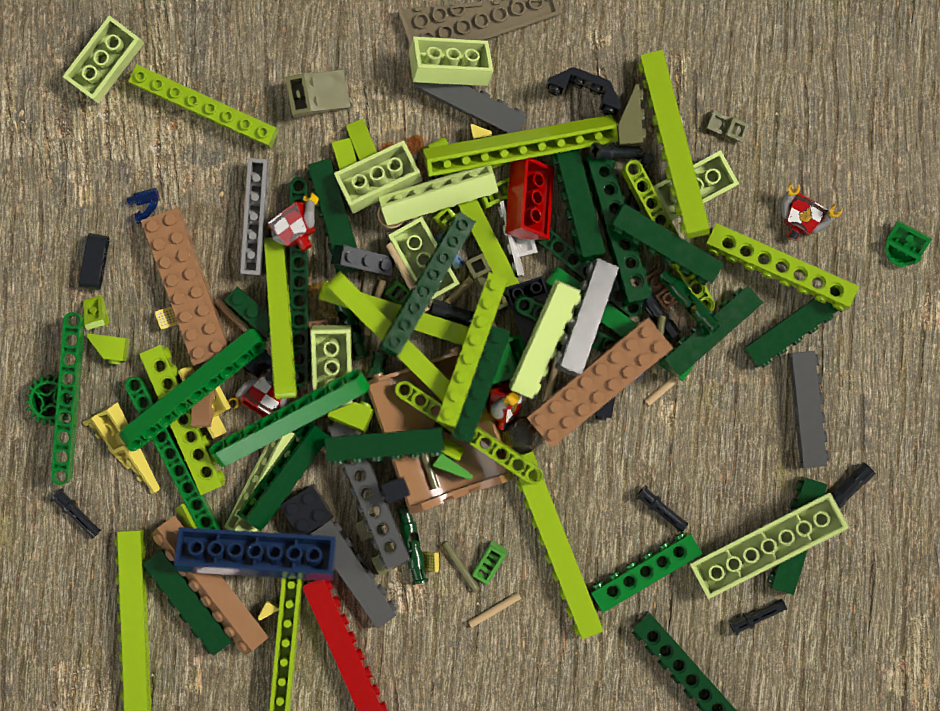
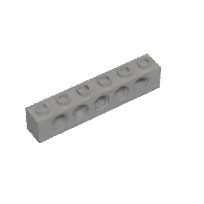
[240,158,270,276]

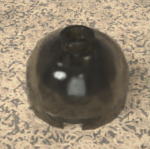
[502,416,540,454]

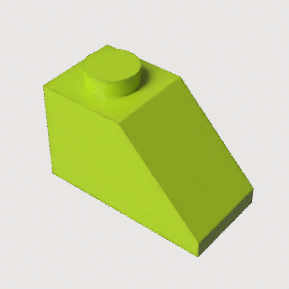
[87,333,130,365]
[328,401,374,434]

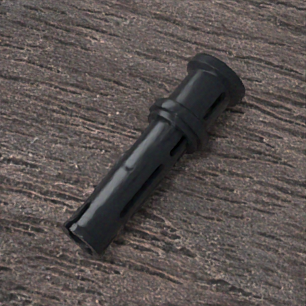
[589,142,643,160]
[625,152,655,212]
[635,485,689,533]
[50,488,101,539]
[728,598,787,636]

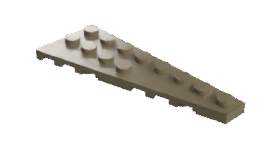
[398,0,561,46]

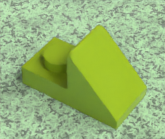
[83,295,110,330]

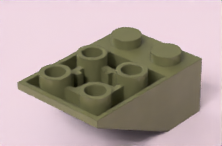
[285,70,351,118]
[616,84,646,148]

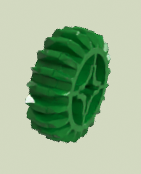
[24,374,72,426]

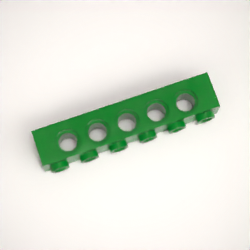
[590,532,703,613]

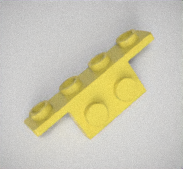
[178,365,231,439]

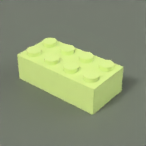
[62,15,144,104]
[409,37,493,86]
[334,140,423,214]
[653,150,739,221]
[388,217,460,302]
[311,325,353,406]

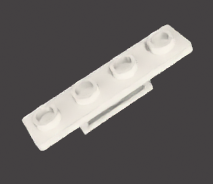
[498,201,538,277]

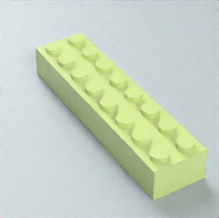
[690,493,849,599]

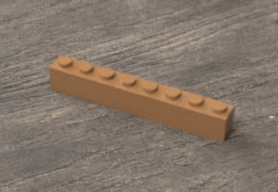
[151,515,269,656]

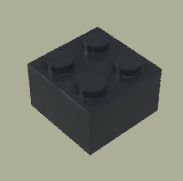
[280,484,335,535]

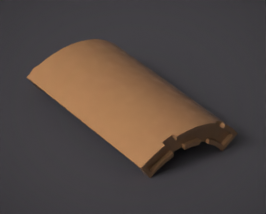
[368,346,514,515]

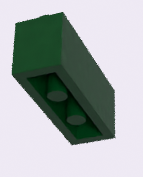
[224,286,271,342]

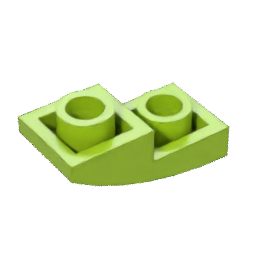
[346,118,378,161]
[331,137,357,170]

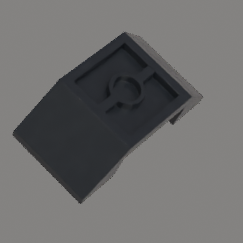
[545,67,621,116]
[506,276,562,352]

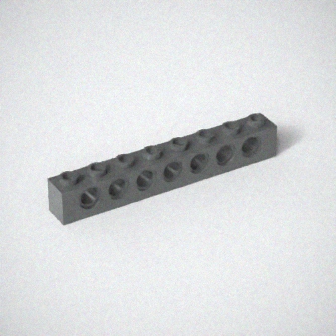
[327,423,411,570]

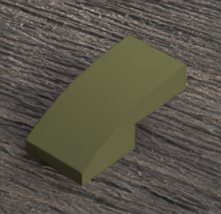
[704,111,750,143]

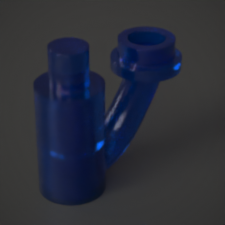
[127,188,160,225]

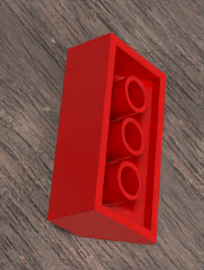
[505,158,554,240]

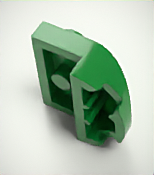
[885,219,932,267]

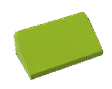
[442,437,464,461]
[175,503,198,528]

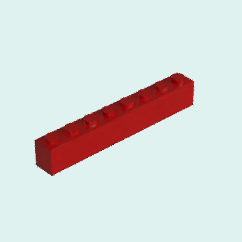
[302,580,389,711]

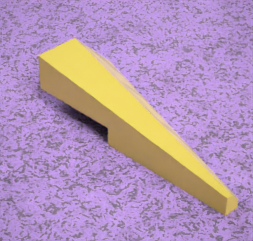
[82,402,160,494]

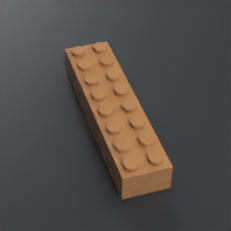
[141,207,230,366]
[527,317,673,448]

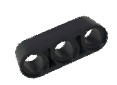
[79,233,110,291]

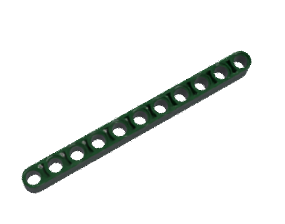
[290,177,310,387]

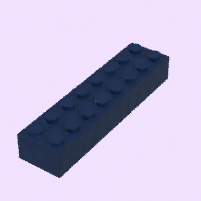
[174,527,337,581]

